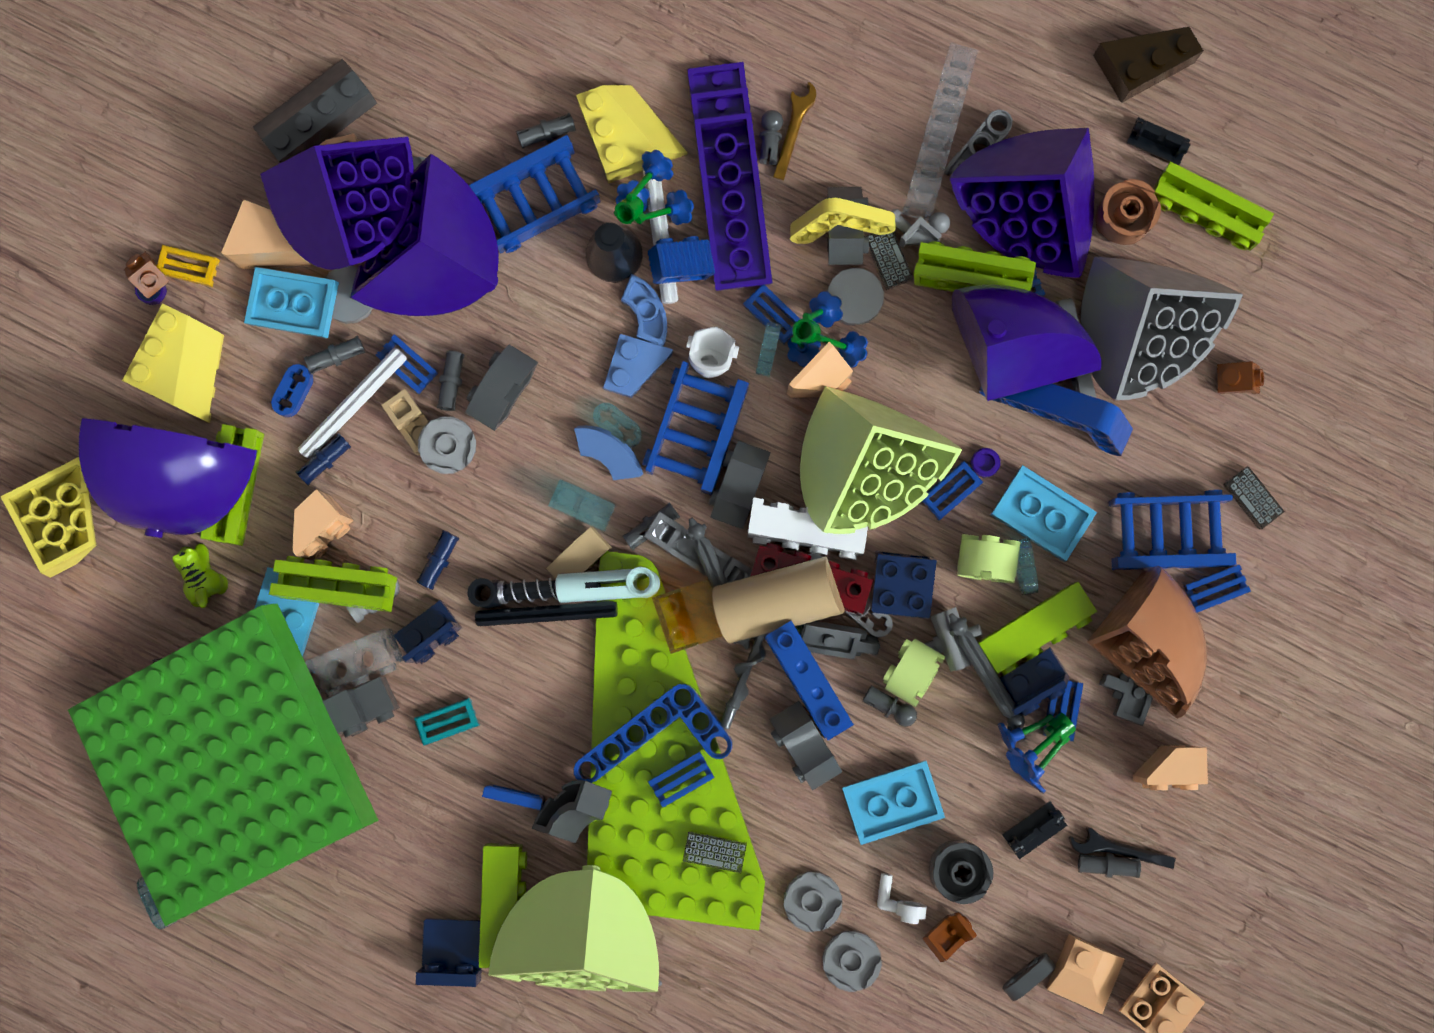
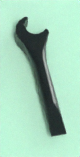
[1069,827,1176,869]

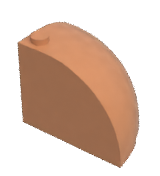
[1087,566,1207,719]

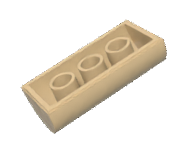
[712,556,845,643]

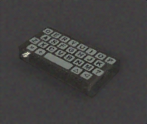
[867,232,913,291]
[1223,466,1285,530]
[683,831,747,873]

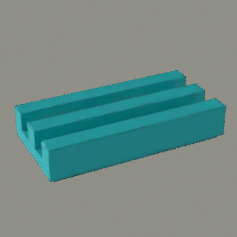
[414,698,480,746]

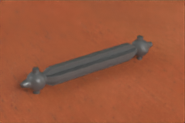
[686,517,750,650]
[949,613,1025,731]

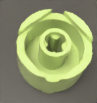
[957,534,1021,583]
[883,639,946,707]

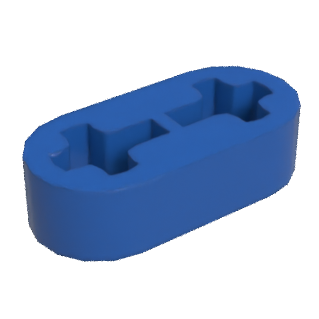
[271,364,314,417]

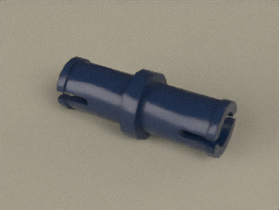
[296,434,351,486]
[416,530,460,590]

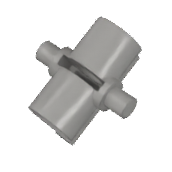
[924,607,983,672]

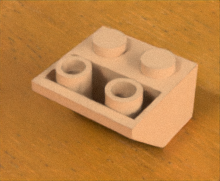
[292,489,353,560]
[1133,745,1208,790]
[1119,963,1205,1033]

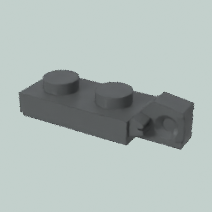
[799,621,880,659]

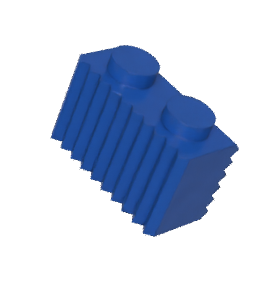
[647,236,715,284]

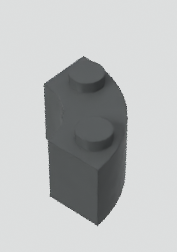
[827,187,869,265]
[465,344,538,431]
[709,441,771,529]
[769,701,842,791]
[532,780,612,844]

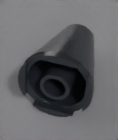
[586,223,643,283]

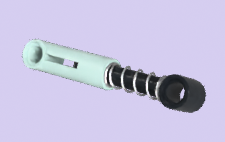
[467,567,660,609]

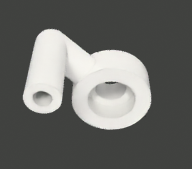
[877,873,927,924]

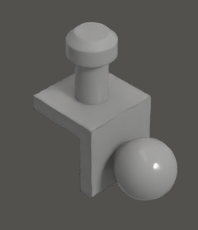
[891,209,950,248]

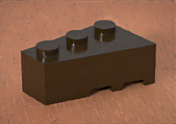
[1093,27,1204,103]

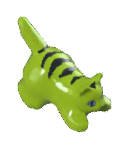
[172,543,228,608]

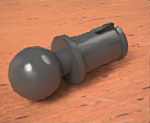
[759,110,783,165]
[862,685,917,727]

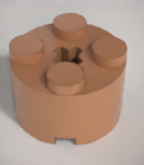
[1095,179,1161,245]

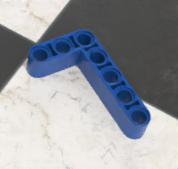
[979,384,1133,456]
[573,684,733,783]

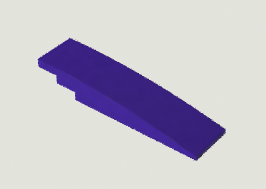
[687,62,773,291]

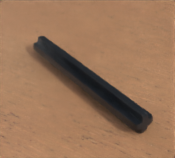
[475,601,618,627]

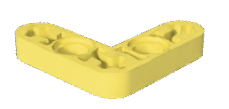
[790,198,896,244]

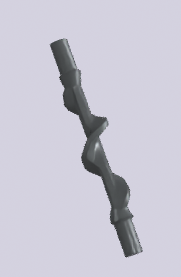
[720,634,766,730]

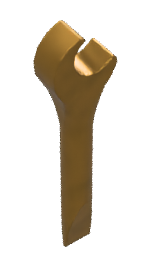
[773,82,816,181]

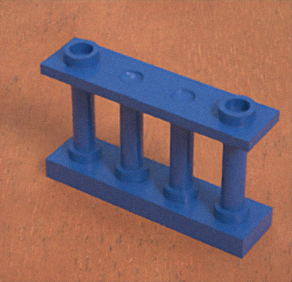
[469,135,601,254]
[642,361,749,495]
[1108,490,1237,570]
[764,621,854,740]

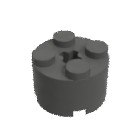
[929,840,994,904]

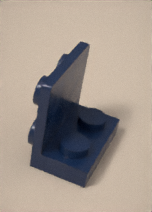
[871,551,937,618]
[393,600,462,664]
[1000,647,1069,716]
[415,918,482,987]

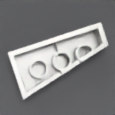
[747,498,868,560]

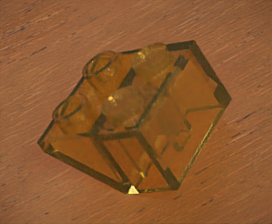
[652,579,723,654]

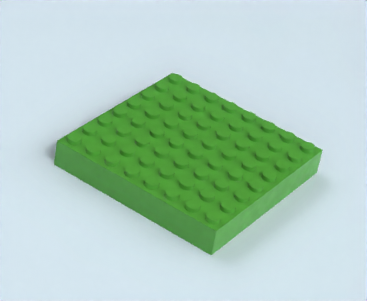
[68,603,379,926]

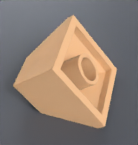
[787,342,853,398]
[1046,934,1125,1014]

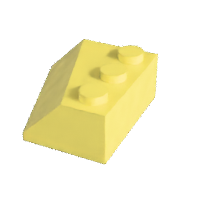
[576,85,688,184]
[122,303,224,423]
[0,457,97,578]

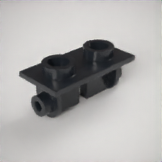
[1127,117,1191,165]
[1002,801,1068,860]

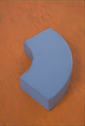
[621,274,667,347]
[574,425,643,480]

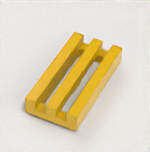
[157,245,220,287]

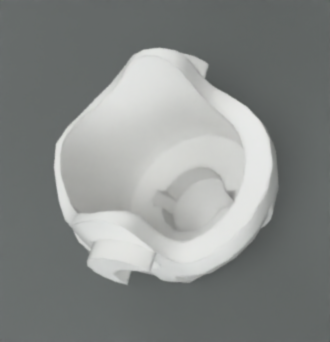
[687,327,739,378]

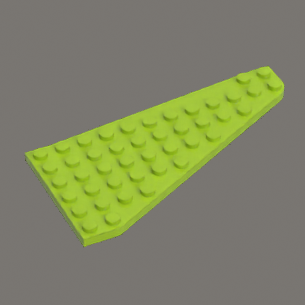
[587,551,765,931]

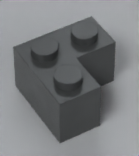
[323,677,400,738]

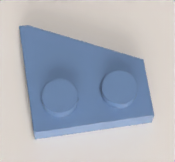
[603,334,673,398]

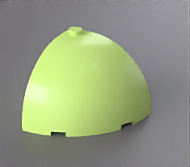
[800,386,962,534]
[488,865,659,992]

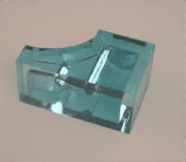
[548,479,616,532]

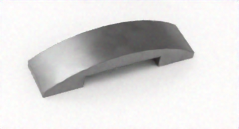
[644,511,752,583]

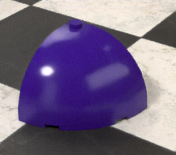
[950,128,1095,278]
[260,137,414,270]
[350,154,499,316]
[952,285,1102,401]
[79,418,257,538]

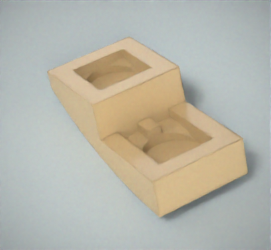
[382,389,429,455]
[546,526,612,579]

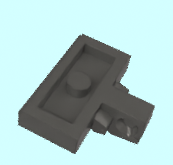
[1099,662,1153,726]

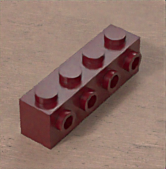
[750,543,873,615]

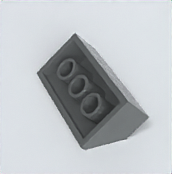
[253,59,377,163]

